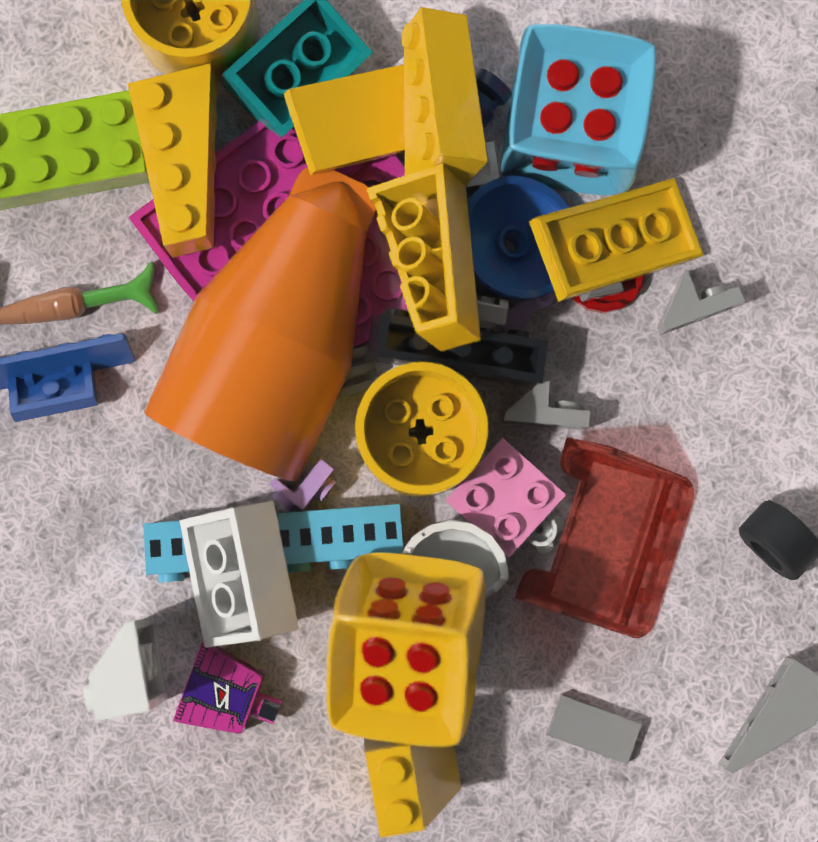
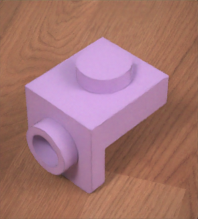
[269,459,337,512]

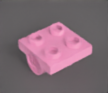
[445,438,566,559]

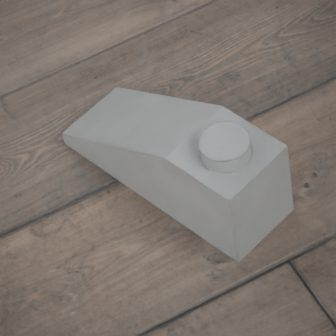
[718,657,818,773]

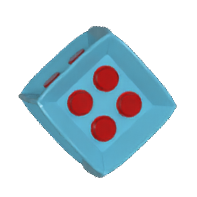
[500,24,656,195]

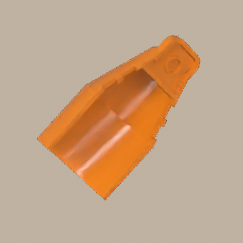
[144,167,376,481]

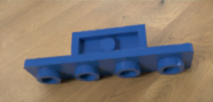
[0,333,135,422]

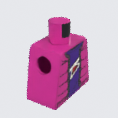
[173,642,282,734]

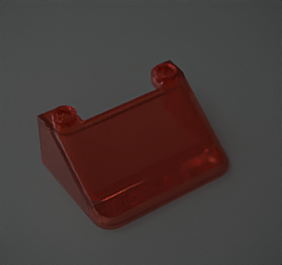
[515,437,694,638]

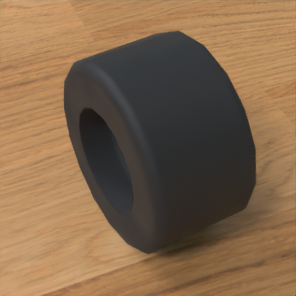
[739,500,818,580]

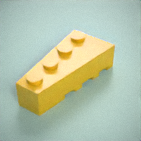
[402,7,488,185]
[127,63,218,258]
[366,163,480,351]

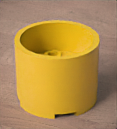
[121,0,260,80]
[355,362,488,497]

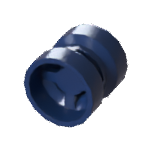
[475,68,512,128]

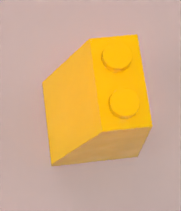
[364,738,461,838]

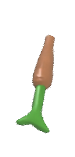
[0,261,159,325]

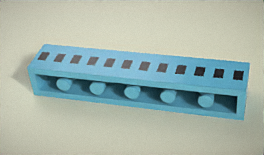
[143,504,403,583]

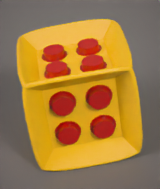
[326,553,485,747]

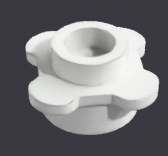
[523,515,564,554]

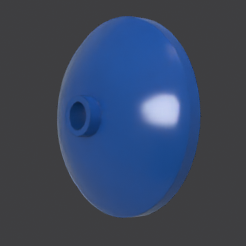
[467,176,569,300]

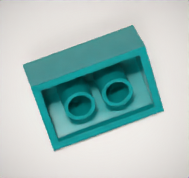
[218,0,373,138]

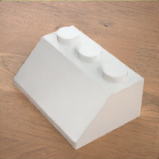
[180,501,299,648]
[83,616,168,721]

